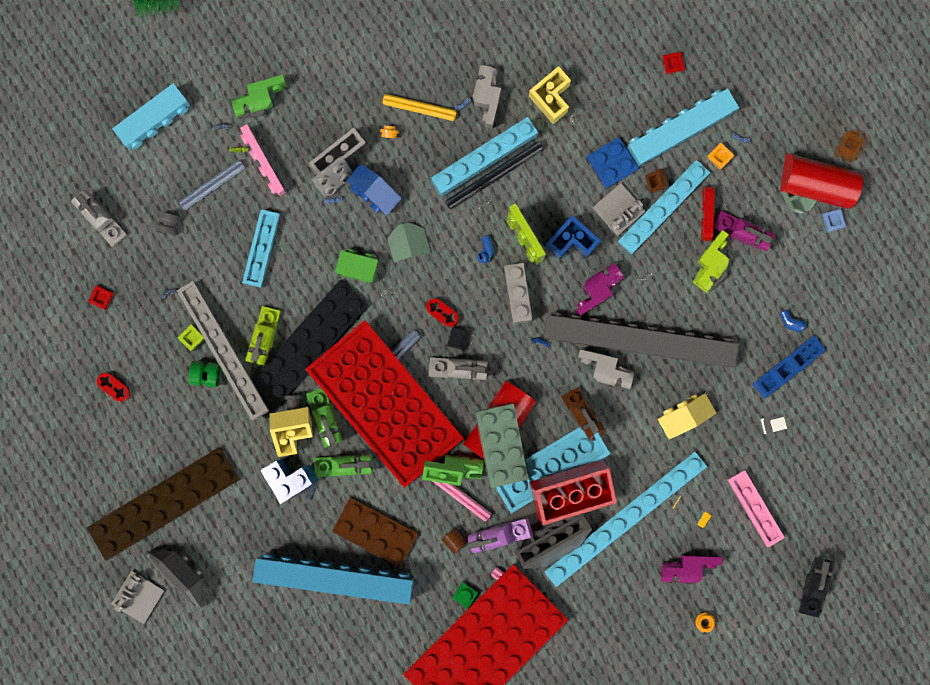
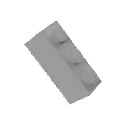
[308,128,365,175]
[504,263,532,324]

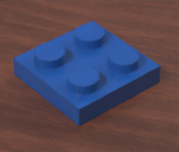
[586,137,639,189]

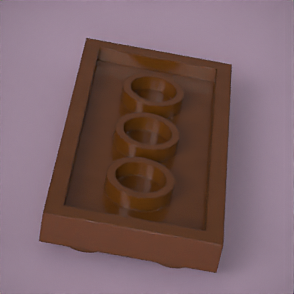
[332,497,418,568]

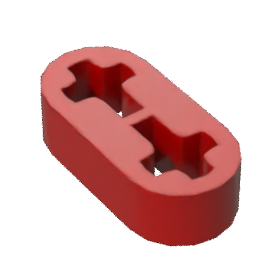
[426,298,458,327]
[97,373,131,402]

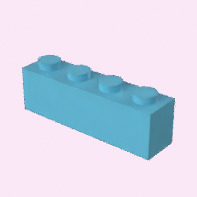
[112,83,190,150]

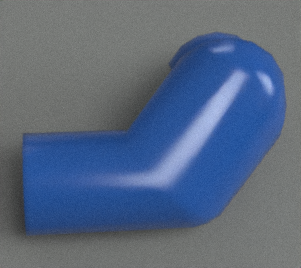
[477,235,495,263]
[779,309,806,332]

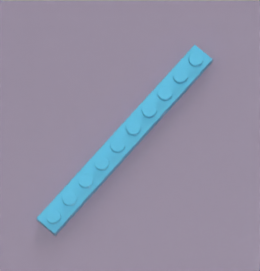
[544,452,707,587]

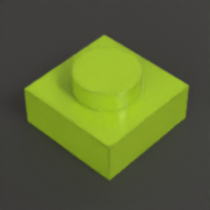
[178,324,205,352]

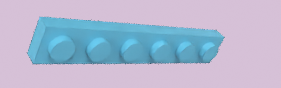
[618,160,710,255]

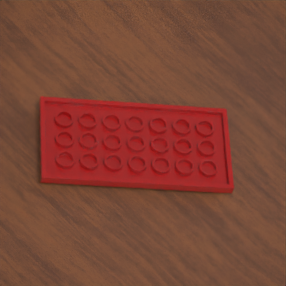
[305,320,464,488]
[403,564,568,685]

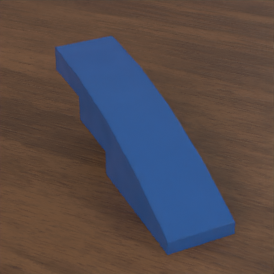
[752,335,826,399]

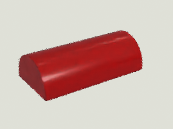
[780,153,863,209]
[463,381,537,459]

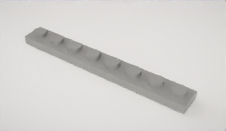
[177,281,270,421]

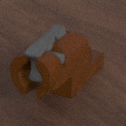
[561,387,606,442]

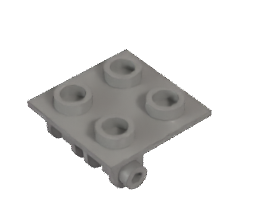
[311,156,353,198]
[592,183,646,236]
[111,571,165,624]

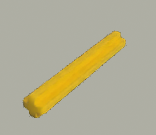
[383,94,456,121]

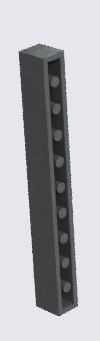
[543,312,739,368]

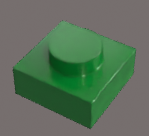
[452,581,478,609]

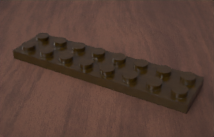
[87,447,239,561]

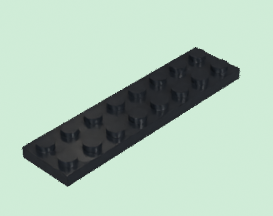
[252,280,369,419]

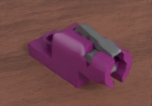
[713,211,775,252]
[575,263,624,316]
[661,555,722,588]

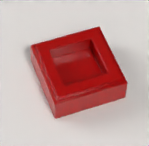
[662,52,685,75]
[88,285,114,310]

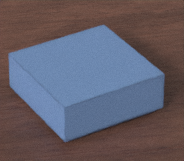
[822,209,846,232]

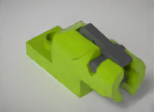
[693,230,729,293]
[245,306,281,366]

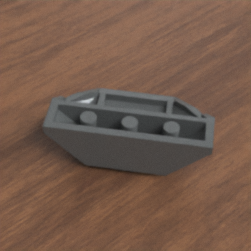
[515,514,592,569]
[144,550,204,610]

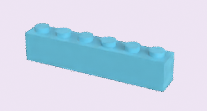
[627,88,739,168]
[431,117,538,197]

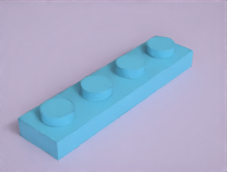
[242,209,280,288]

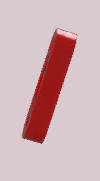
[701,186,715,241]

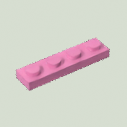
[240,124,286,197]
[727,470,785,547]

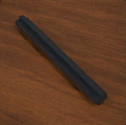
[445,141,544,210]

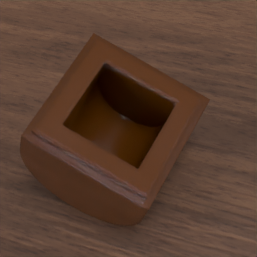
[645,168,670,193]
[441,527,468,554]

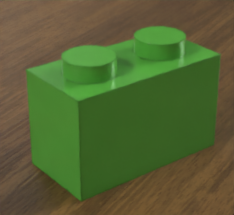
[335,249,379,284]

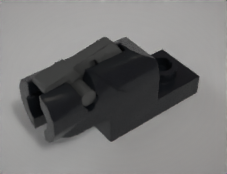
[798,557,835,618]

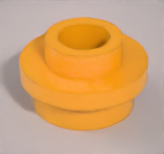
[380,125,399,138]
[695,612,715,632]

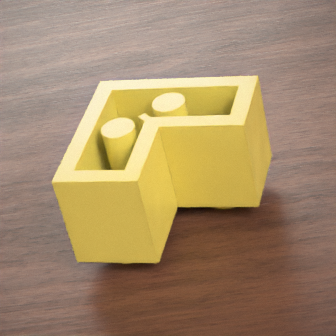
[529,66,571,124]
[658,393,717,439]
[270,407,313,457]

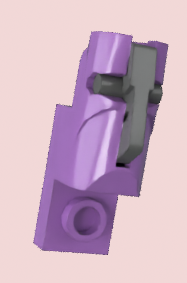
[468,517,534,553]

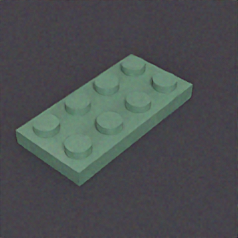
[475,403,529,488]

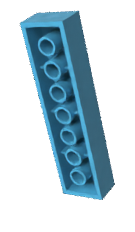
[252,553,414,605]

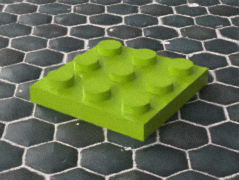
[506,203,546,265]

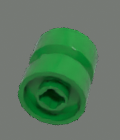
[189,361,221,388]

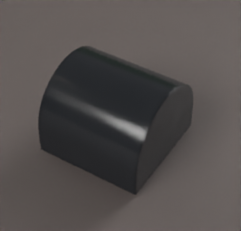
[447,328,470,351]

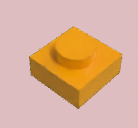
[706,142,734,170]

